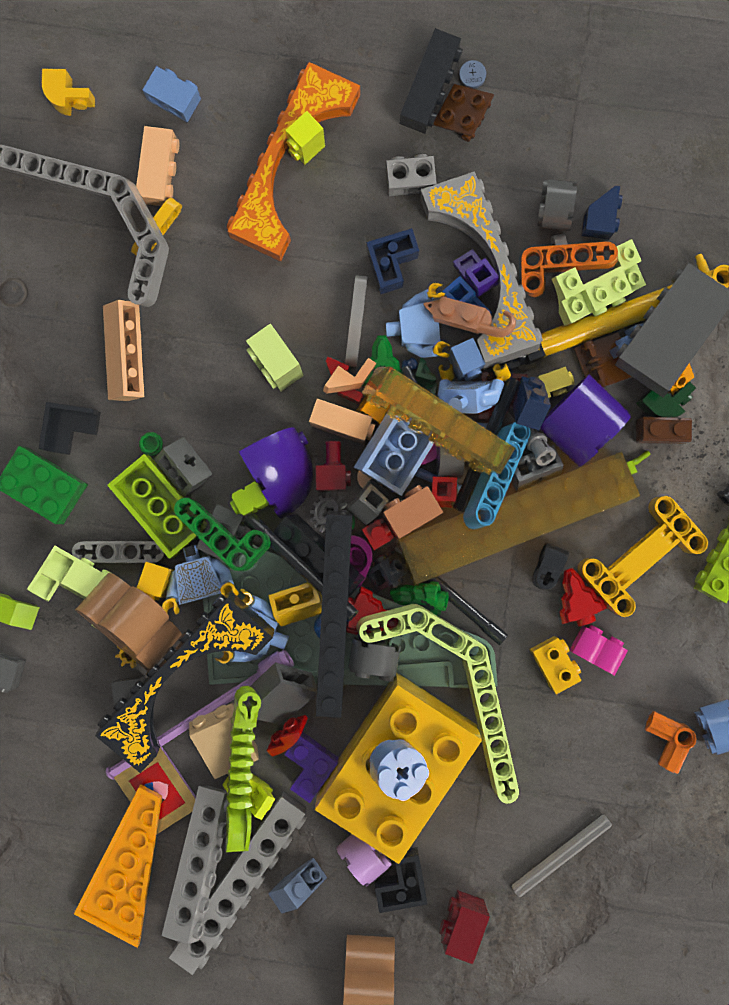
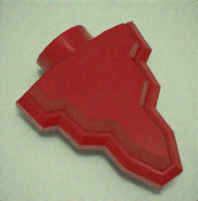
[559,568,607,626]
[346,586,398,635]

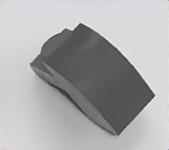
[433,437,465,479]
[347,479,390,525]

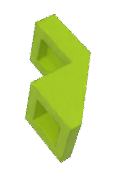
[0,593,40,630]

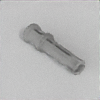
[509,406,556,466]

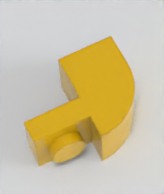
[42,69,95,116]

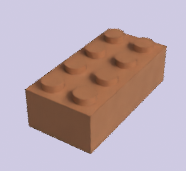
[382,485,443,539]

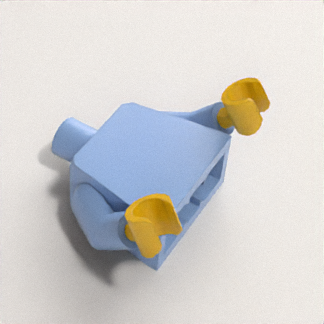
[385,283,450,358]
[215,588,289,664]

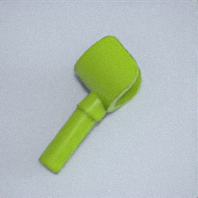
[621,450,650,477]

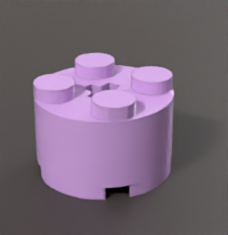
[336,834,392,887]

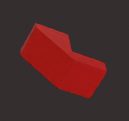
[326,357,363,405]

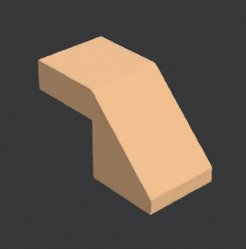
[323,358,376,394]

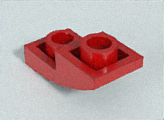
[267,715,308,757]

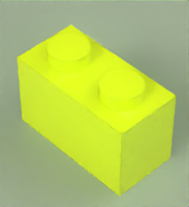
[286,111,325,165]

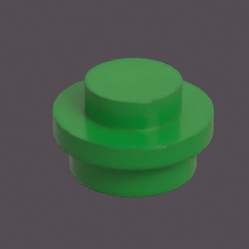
[139,432,163,456]

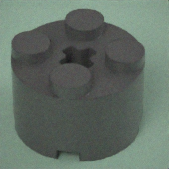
[537,179,578,231]
[348,637,401,682]

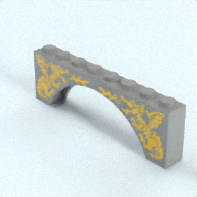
[421,171,542,369]

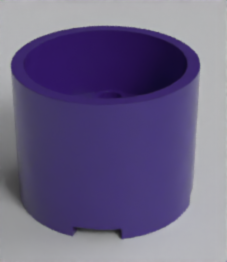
[540,374,631,467]

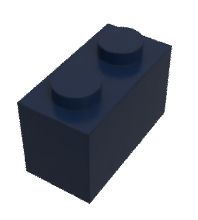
[511,376,551,430]

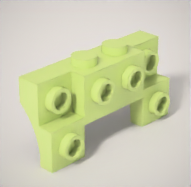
[552,239,646,326]
[27,546,110,629]

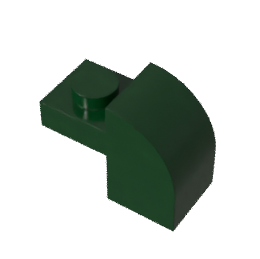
[636,381,696,418]

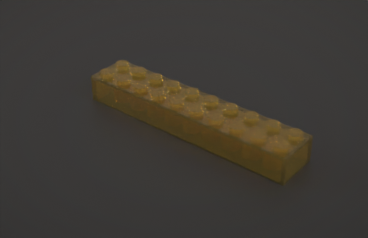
[397,452,640,585]

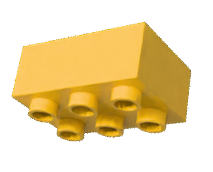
[315,673,482,864]

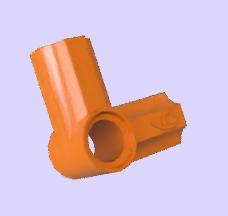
[645,711,697,774]

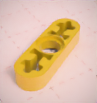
[131,198,182,256]

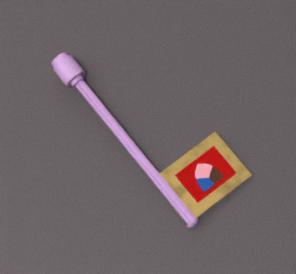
[106,649,294,835]

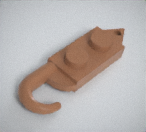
[423,296,516,338]

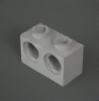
[386,154,437,196]

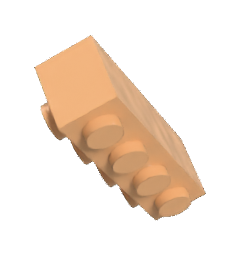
[103,300,144,401]

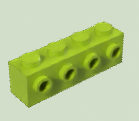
[694,524,729,604]

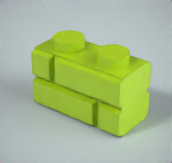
[230,481,270,516]

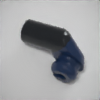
[401,358,420,388]

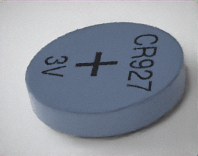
[459,60,486,89]

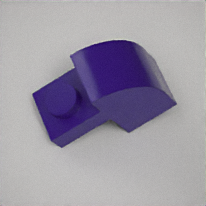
[453,249,499,298]

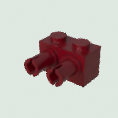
[316,441,351,492]

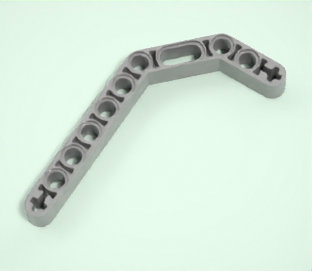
[0,144,169,307]

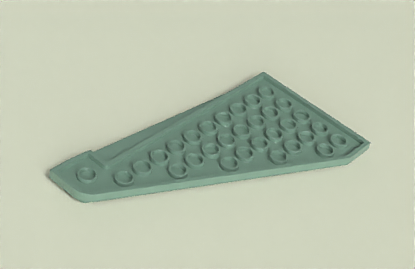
[199,539,498,688]

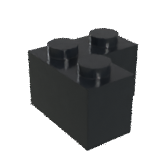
[375,847,428,913]

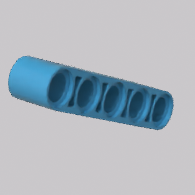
[463,421,530,529]

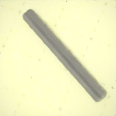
[512,815,612,897]

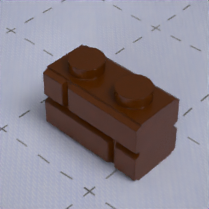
[636,417,692,444]

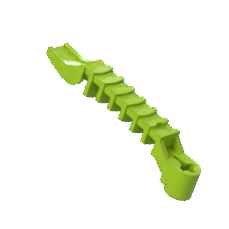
[225,686,261,852]

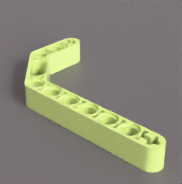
[356,604,519,804]

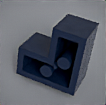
[366,228,419,295]

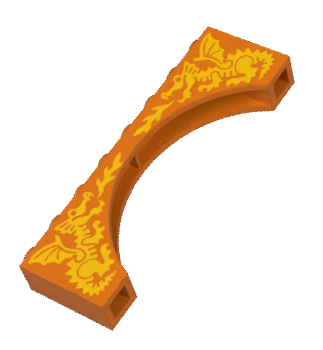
[227,62,360,261]

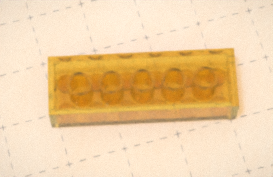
[362,367,515,475]

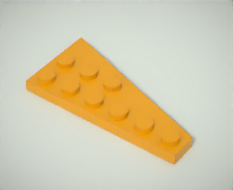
[74,785,162,948]

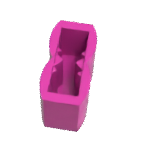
[569,625,628,676]

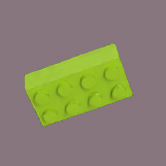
[107,454,207,559]

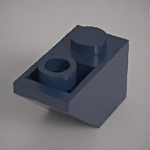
[581,186,623,240]

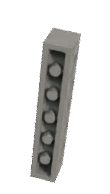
[162,786,228,945]

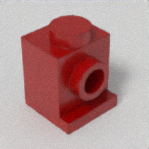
[432,477,458,508]
[362,518,394,550]

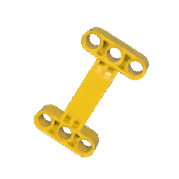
[578,496,708,617]

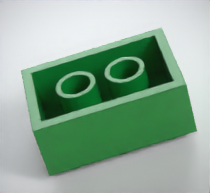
[0,446,88,525]

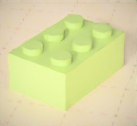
[246,323,304,391]

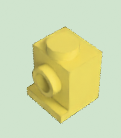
[537,367,575,398]

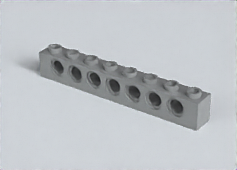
[169,791,307,975]

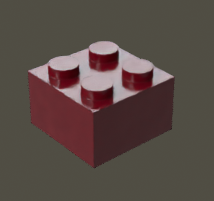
[439,890,490,964]

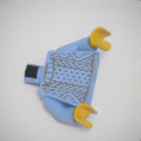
[438,363,511,414]
[162,545,239,615]

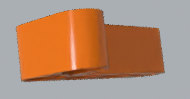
[521,242,618,297]

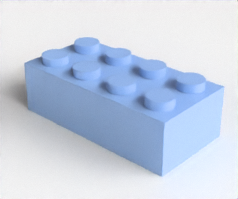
[354,384,453,496]

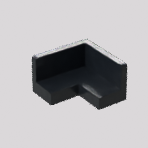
[39,402,101,455]

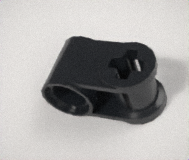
[532,542,569,589]

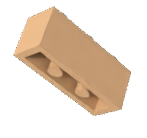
[136,126,179,206]

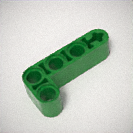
[174,498,271,572]

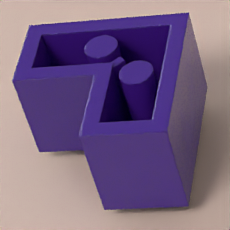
[284,731,339,803]

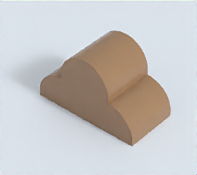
[75,573,182,671]
[343,935,395,1005]

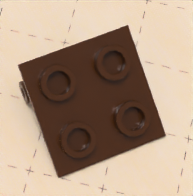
[433,84,494,142]
[574,332,632,387]

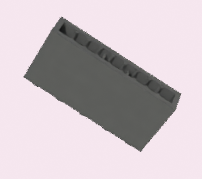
[615,263,729,398]

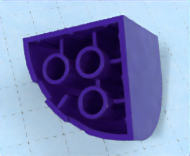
[239,427,313,519]

